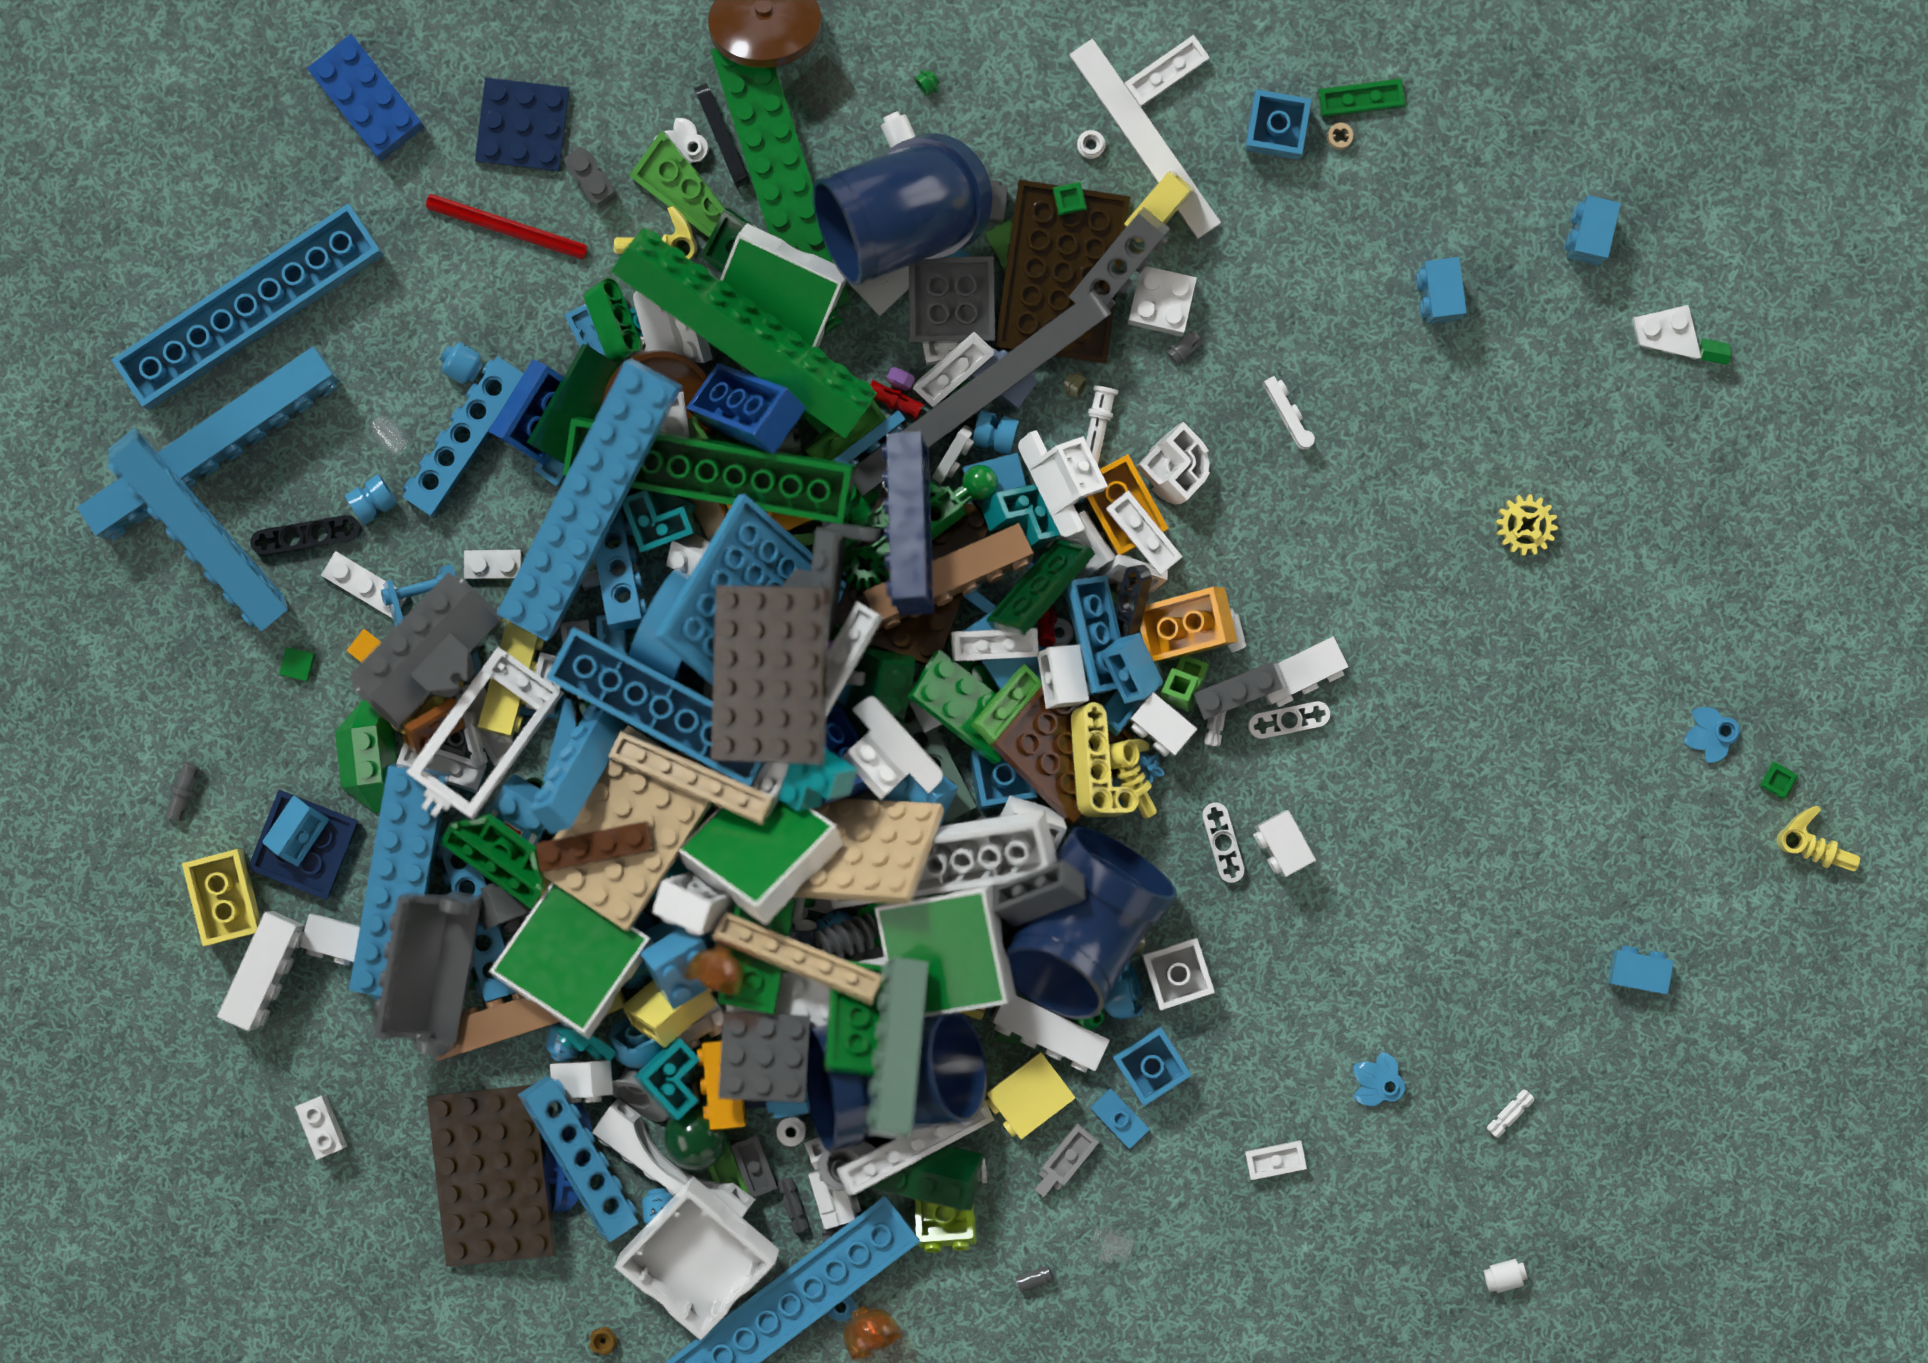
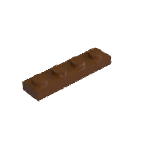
[536,821,654,873]

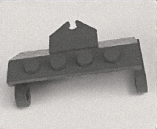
[782,521,882,685]
[348,572,506,732]
[374,891,482,1056]

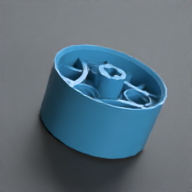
[629,569,690,682]

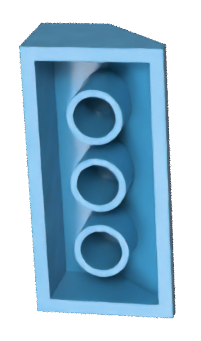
[1065,575,1121,696]

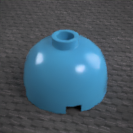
[1103,961,1143,1019]
[609,1017,664,1069]

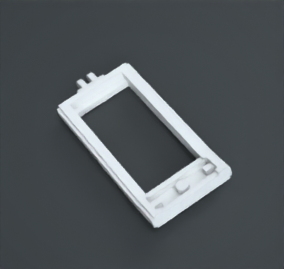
[406,647,563,819]

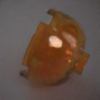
[683,945,743,996]
[843,1307,901,1360]

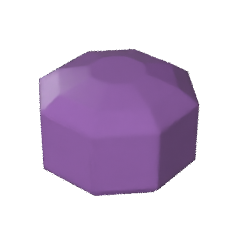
[887,367,915,391]

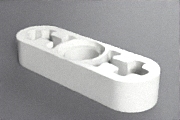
[1248,701,1330,739]
[1202,803,1244,883]

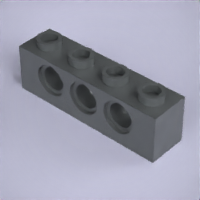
[1069,207,1170,310]

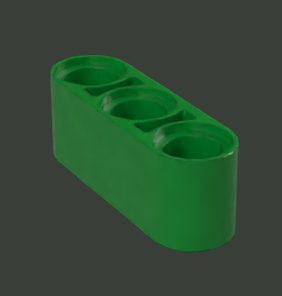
[584,278,641,364]

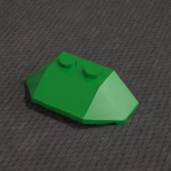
[335,700,397,813]
[440,814,544,909]

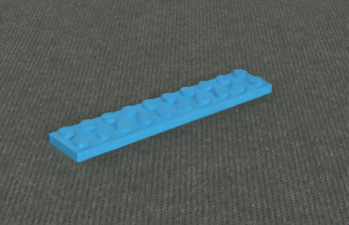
[665,1195,920,1363]

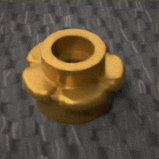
[589,1327,617,1355]

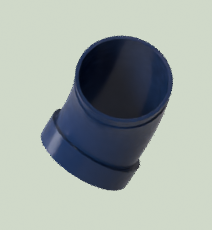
[812,133,992,286]
[1005,826,1177,1019]
[807,1012,987,1150]

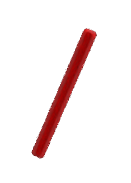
[425,194,588,260]

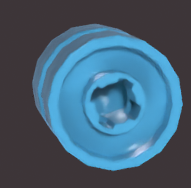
[972,410,1019,455]
[345,474,398,526]

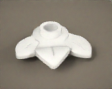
[654,118,709,164]

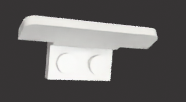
[633,291,713,363]
[1018,430,1108,537]
[842,697,943,800]

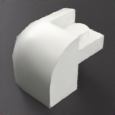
[1136,422,1210,505]

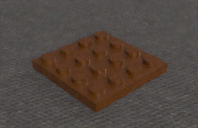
[990,685,1135,824]

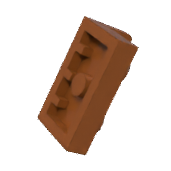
[402,697,465,755]

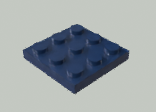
[475,77,570,172]
[247,790,359,900]

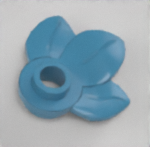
[1684,707,1740,763]
[1353,1052,1406,1106]

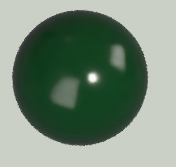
[664,1106,728,1170]

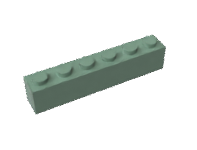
[866,957,928,1139]

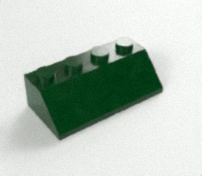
[845,648,915,739]
[868,1135,984,1211]

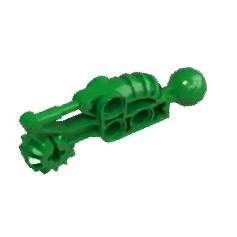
[842,465,998,592]

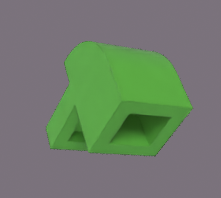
[1161,656,1209,712]

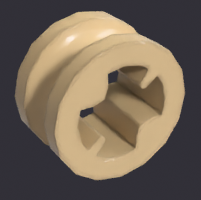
[1327,123,1353,150]

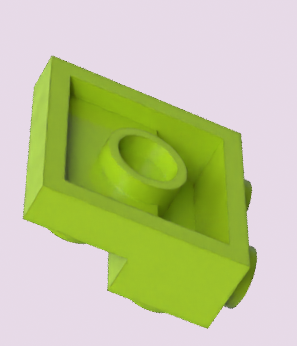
[915,1199,976,1253]

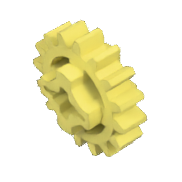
[1495,494,1558,556]

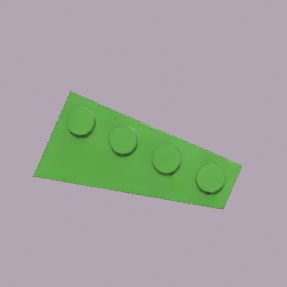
[629,130,727,238]

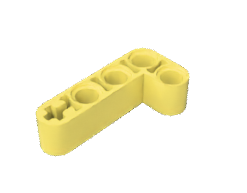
[1071,702,1138,817]

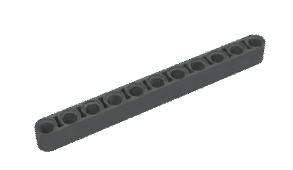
[853,290,1111,496]

